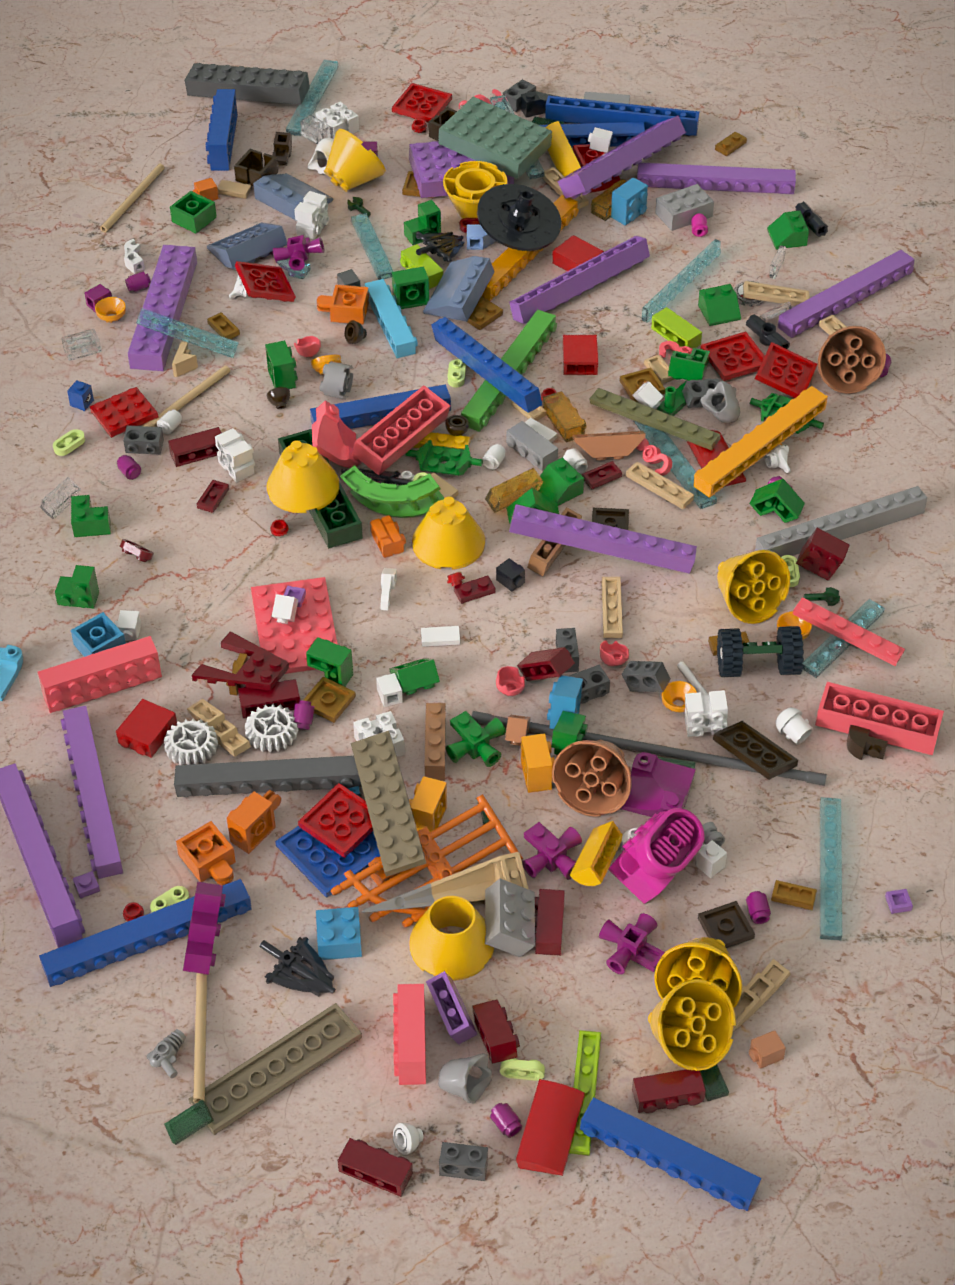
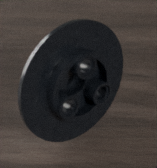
[477,184,561,251]

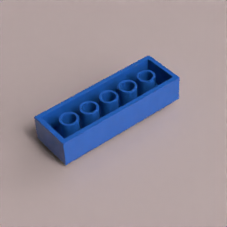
[206,89,238,171]

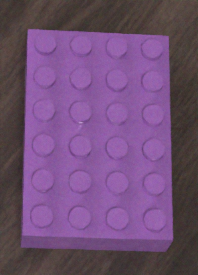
[409,141,514,198]

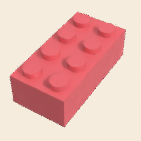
[393,984,426,1085]

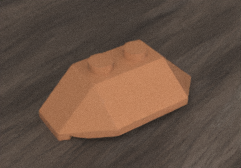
[573,431,645,460]

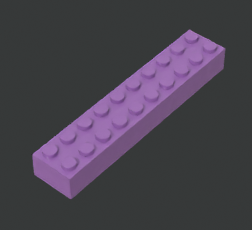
[557,116,686,199]
[128,245,197,371]
[0,763,85,948]

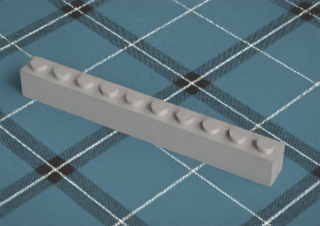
[755,486,927,557]

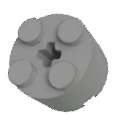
[320,361,353,399]

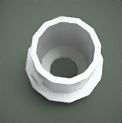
[776,707,813,745]

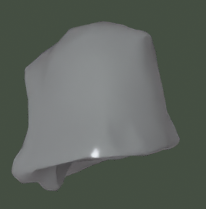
[700,381,740,424]
[438,1053,492,1104]

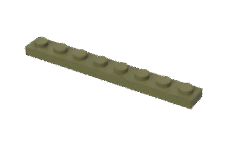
[589,388,720,450]

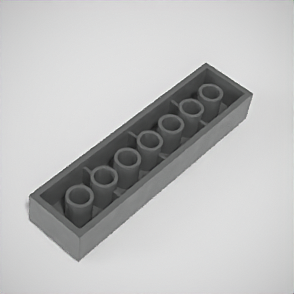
[184,63,310,105]

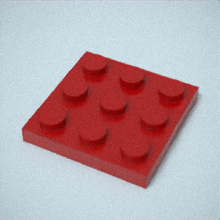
[392,83,452,123]
[235,261,296,302]
[700,331,765,381]
[754,342,818,398]
[89,387,159,438]
[298,783,373,858]

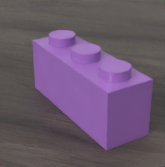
[426,971,478,1045]

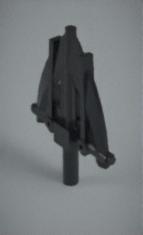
[416,232,465,262]
[341,468,412,485]
[259,937,336,997]

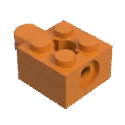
[317,285,369,324]
[227,790,282,854]
[176,821,236,885]

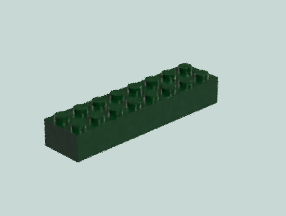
[278,429,363,549]

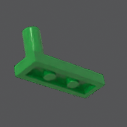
[657,380,689,416]

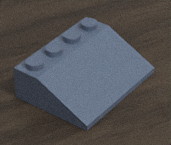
[253,173,333,221]
[207,222,287,269]
[423,256,494,322]

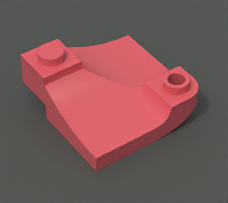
[312,400,362,468]

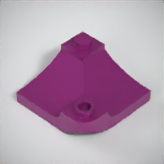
[620,752,696,817]

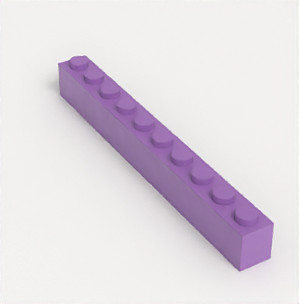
[637,163,796,194]
[509,236,650,324]
[778,250,915,338]
[509,504,697,574]
[60,706,123,879]

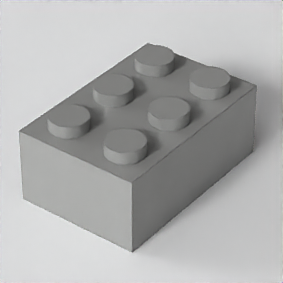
[655,184,714,231]
[485,878,535,957]

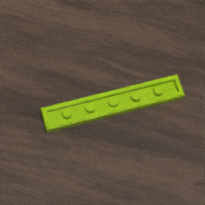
[569,1030,601,1156]

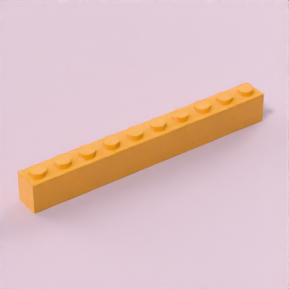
[482,195,579,301]
[694,386,828,498]

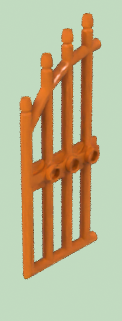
[331,794,523,927]

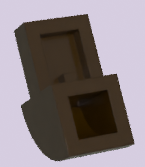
[272,132,292,165]
[847,725,888,760]

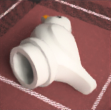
[229,275,251,299]
[765,444,791,473]

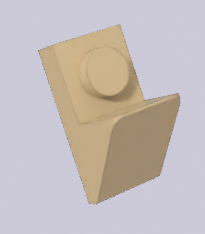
[172,341,198,377]

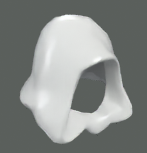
[308,138,334,175]

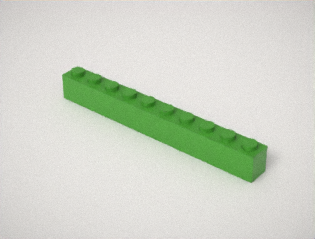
[461,309,557,432]

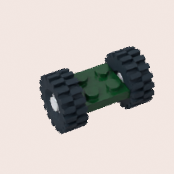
[717,626,804,677]

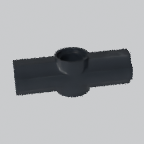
[795,201,828,237]
[746,314,790,349]

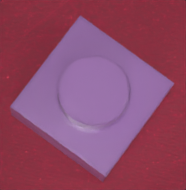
[284,586,306,608]
[73,871,100,899]
[885,889,913,914]

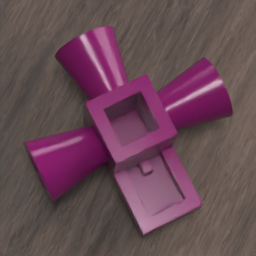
[273,235,325,271]
[522,822,582,880]
[599,913,665,974]

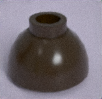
[344,320,367,344]
[266,387,290,409]
[445,415,470,436]

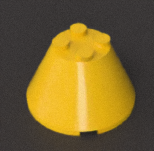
[324,129,386,192]
[267,441,340,513]
[412,496,485,570]
[717,550,790,624]
[654,937,742,1008]
[648,979,736,1071]

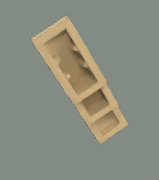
[187,699,251,757]
[733,959,791,1032]

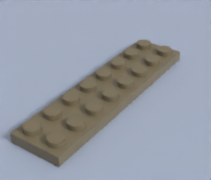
[351,730,426,877]
[188,1003,362,1135]

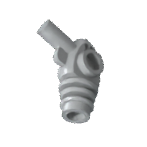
[147,1029,186,1079]

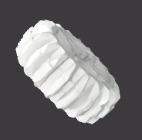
[245,704,299,753]
[164,718,218,765]

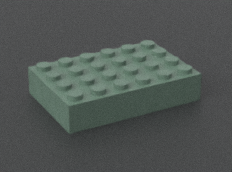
[438,97,552,179]

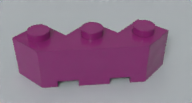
[183,881,226,975]

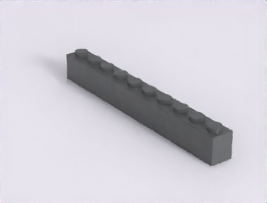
[174,756,362,797]

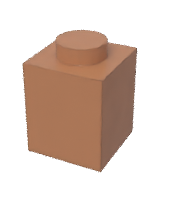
[505,714,531,746]
[749,1030,786,1069]

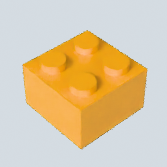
[521,734,555,793]
[409,776,447,832]

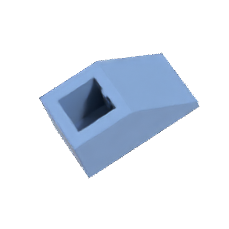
[467,225,496,250]

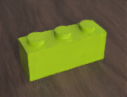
[400,244,444,289]
[651,307,702,349]

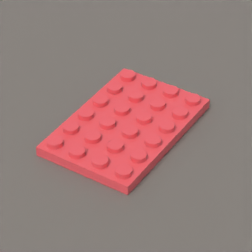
[251,577,337,674]

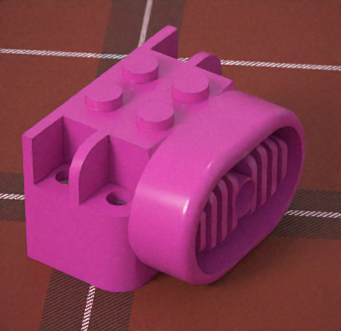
[608,808,705,904]

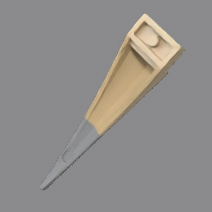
[362,852,529,913]

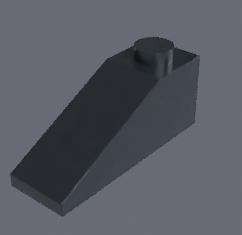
[521,91,560,118]

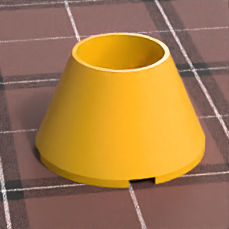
[443,161,507,219]
[410,896,495,981]

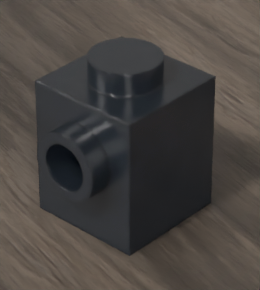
[496,558,525,592]

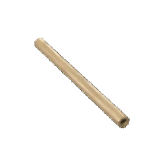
[100,163,165,233]
[143,365,230,427]
[193,973,207,1104]

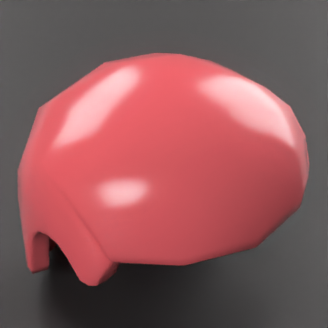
[294,336,321,358]
[600,640,629,667]
[496,666,525,696]

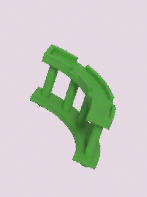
[340,465,444,518]

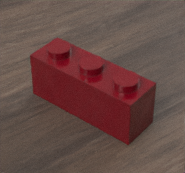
[168,427,222,467]
[517,647,575,681]
[238,679,300,719]
[535,889,565,956]
[472,999,520,1064]
[632,1069,706,1113]
[338,1138,413,1197]

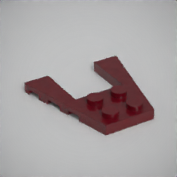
[192,631,289,691]

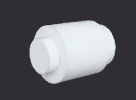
[157,410,182,435]
[483,444,506,470]
[563,448,588,474]

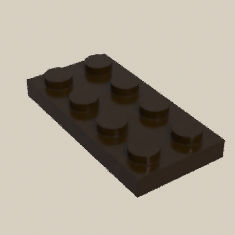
[713,721,798,780]

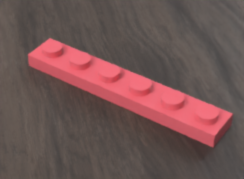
[792,597,905,666]

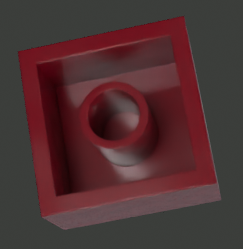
[796,527,850,581]

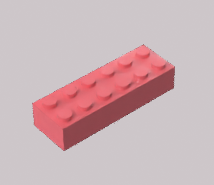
[352,385,450,475]
[38,636,162,713]
[815,682,944,755]

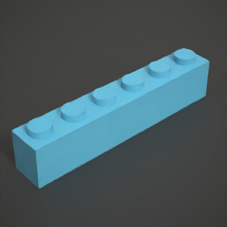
[365,279,418,358]

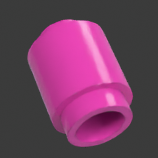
[691,213,708,237]

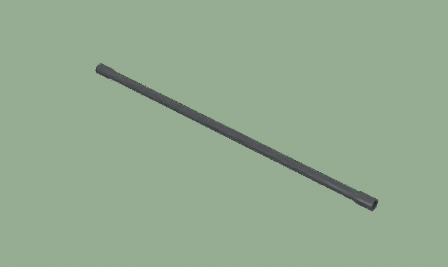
[472,711,827,786]

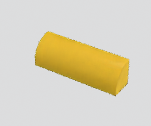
[545,121,581,177]
[570,821,623,886]

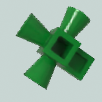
[446,711,506,767]

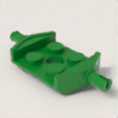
[749,393,824,434]
[405,440,483,476]

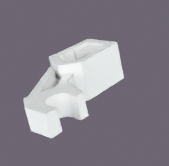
[124,239,145,274]
[381,568,397,611]

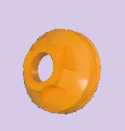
[95,297,126,323]
[310,354,342,375]
[777,611,812,640]
[661,681,697,712]

